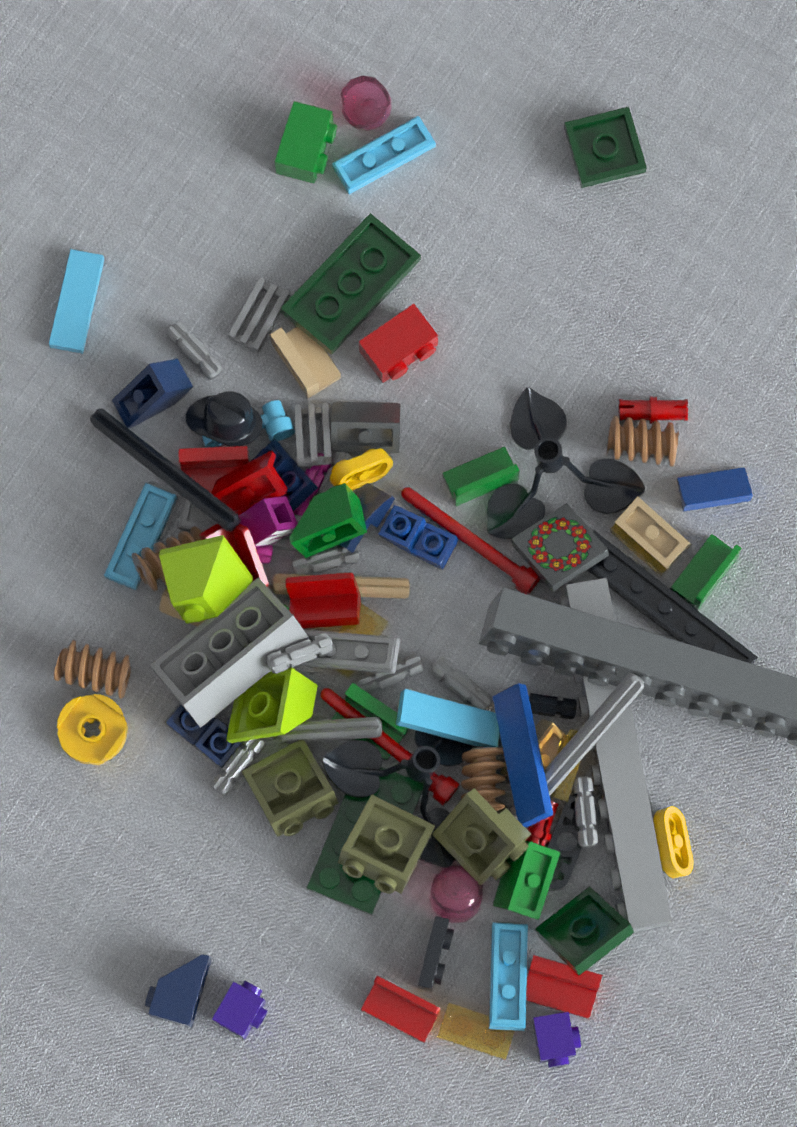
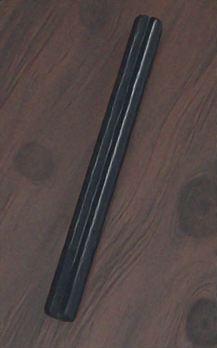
[90,408,241,532]

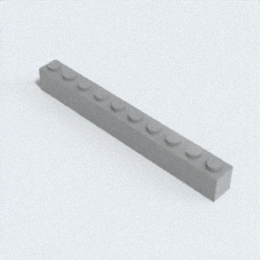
[559,578,672,931]

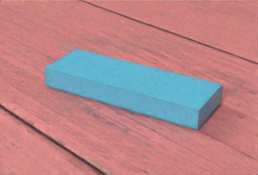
[332,116,436,194]
[49,249,104,354]
[104,483,178,591]
[396,689,499,747]
[489,922,528,1031]

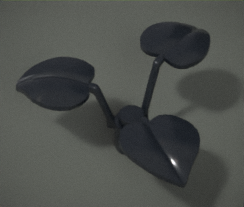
[487,387,645,539]
[322,730,472,868]

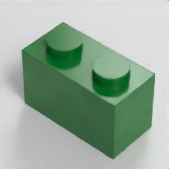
[275,101,337,184]

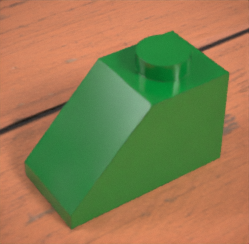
[289,483,367,558]

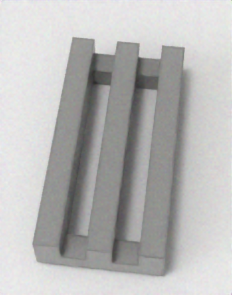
[228,278,290,353]
[294,403,332,467]

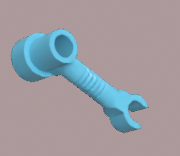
[202,400,295,448]

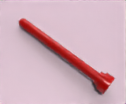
[401,487,541,595]
[320,688,460,806]

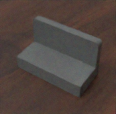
[331,402,401,453]

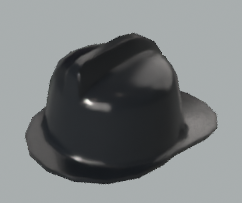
[186,391,262,446]

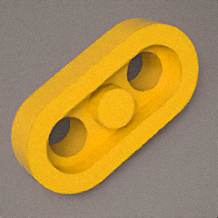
[329,448,393,491]
[653,806,693,879]

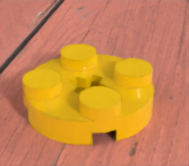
[57,694,128,765]

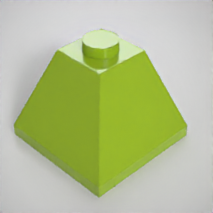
[159,535,253,624]
[226,668,318,743]

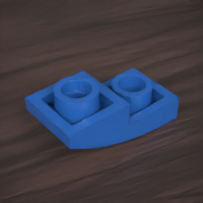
[378,505,459,570]

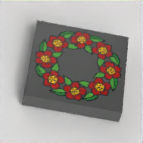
[511,503,609,592]

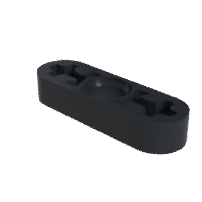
[548,794,596,892]

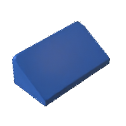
[677,467,753,512]

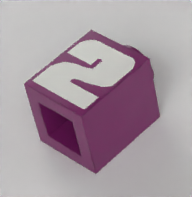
[239,496,298,547]

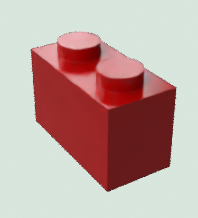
[359,304,438,383]

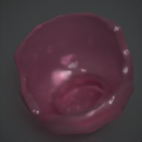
[340,75,392,131]
[430,865,483,923]

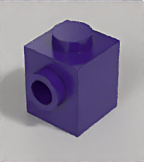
[212,980,268,1039]
[532,1012,581,1068]

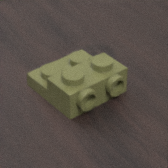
[241,740,339,837]
[432,788,531,886]
[338,795,435,894]

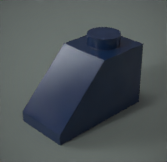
[112,359,193,428]
[145,954,212,1028]

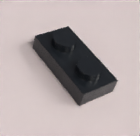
[418,916,454,992]

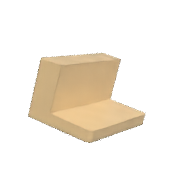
[270,327,341,399]
[615,497,692,569]

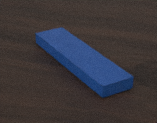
[492,683,553,828]

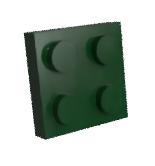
[564,107,647,188]
[535,886,634,976]

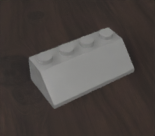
[150,578,310,727]

